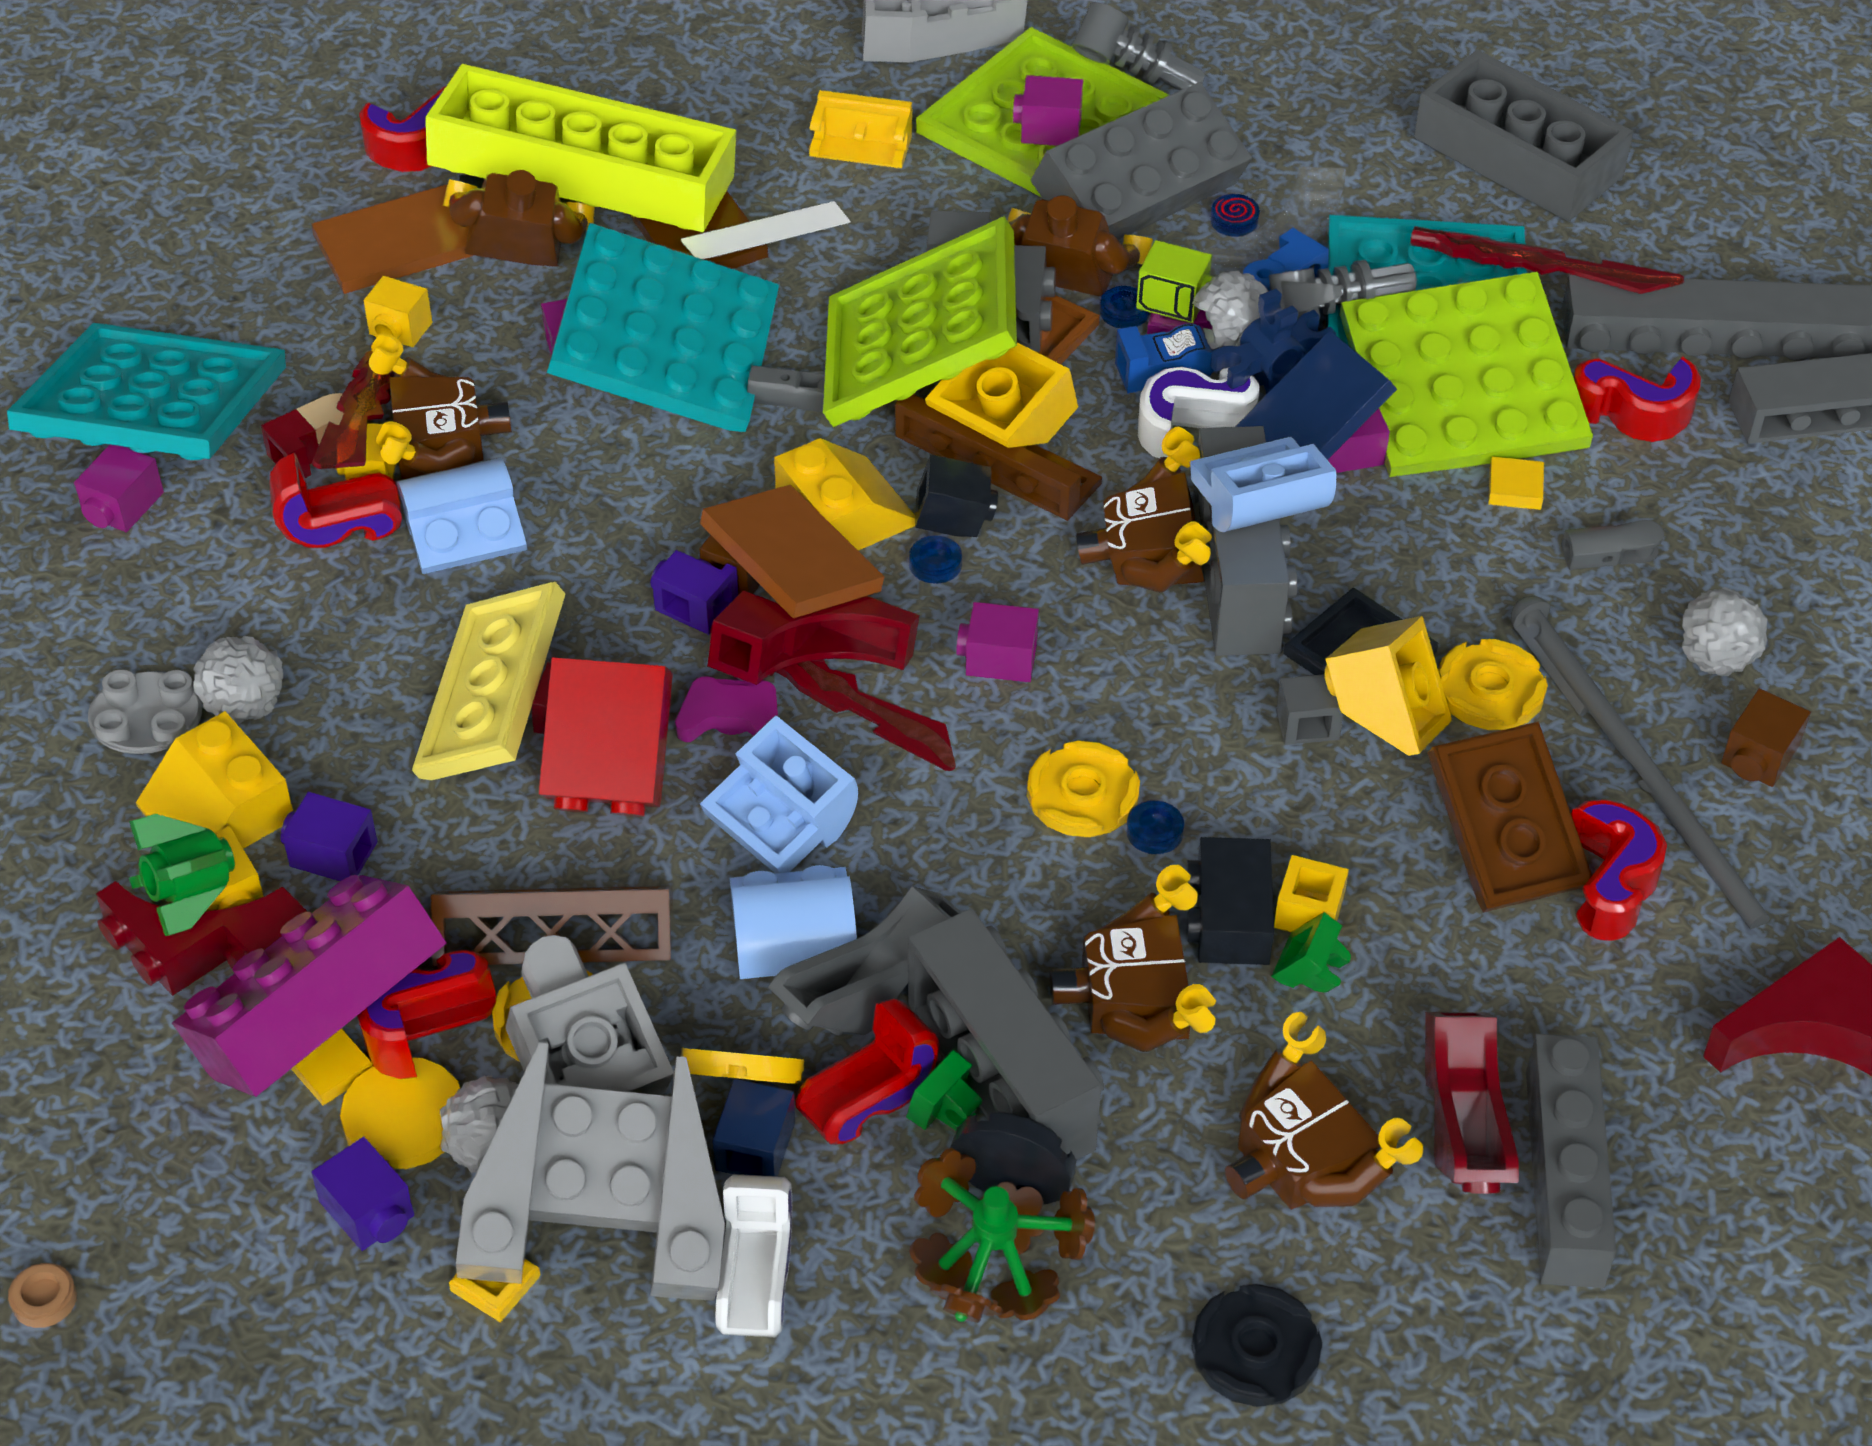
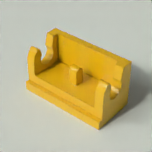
[809,90,912,168]

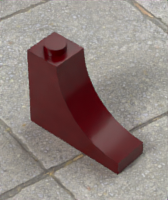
[1703,937,1872,1076]

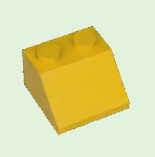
[925,342,1078,448]
[774,438,915,551]
[1325,616,1452,756]
[136,711,293,849]

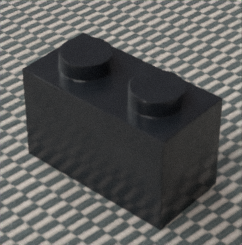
[1186,837,1274,965]

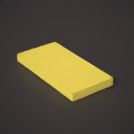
[412,581,565,780]

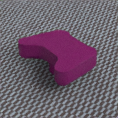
[675,676,778,743]

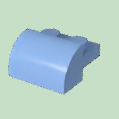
[1190,437,1336,532]
[397,458,527,574]
[700,715,858,873]
[730,865,857,979]

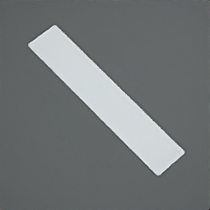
[681,201,851,259]

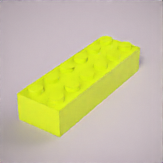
[426,64,736,232]

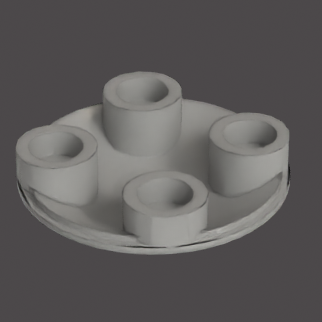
[88,669,202,754]

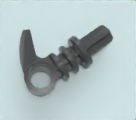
[1072,2,1205,90]
[1268,260,1417,320]

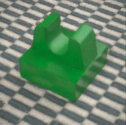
[1271,912,1351,992]
[906,1050,983,1131]

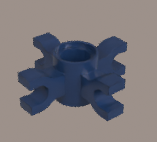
[1210,288,1336,395]

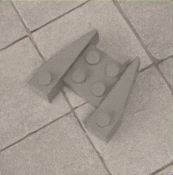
[862,0,1027,63]
[456,1042,725,1301]

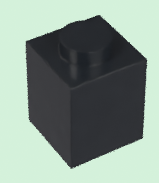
[915,454,998,537]

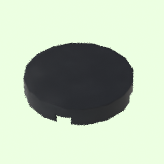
[951,1112,1076,1205]
[1191,1284,1323,1407]

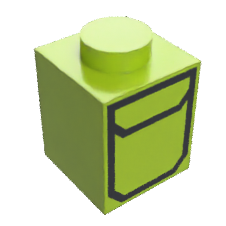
[1136,240,1213,323]

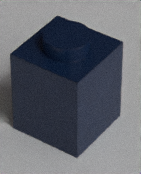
[713,1079,795,1177]

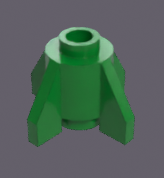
[129,814,235,936]

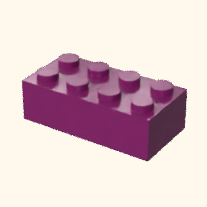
[172,875,447,1097]

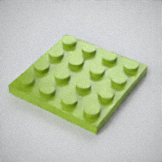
[916,27,1169,197]
[823,216,1017,427]
[1340,272,1593,477]

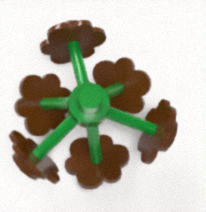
[909,1148,1095,1323]

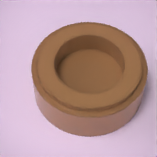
[8,1263,77,1328]

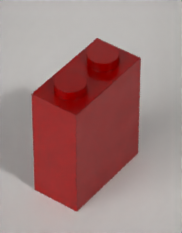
[539,658,673,817]

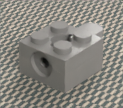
[505,935,674,1095]

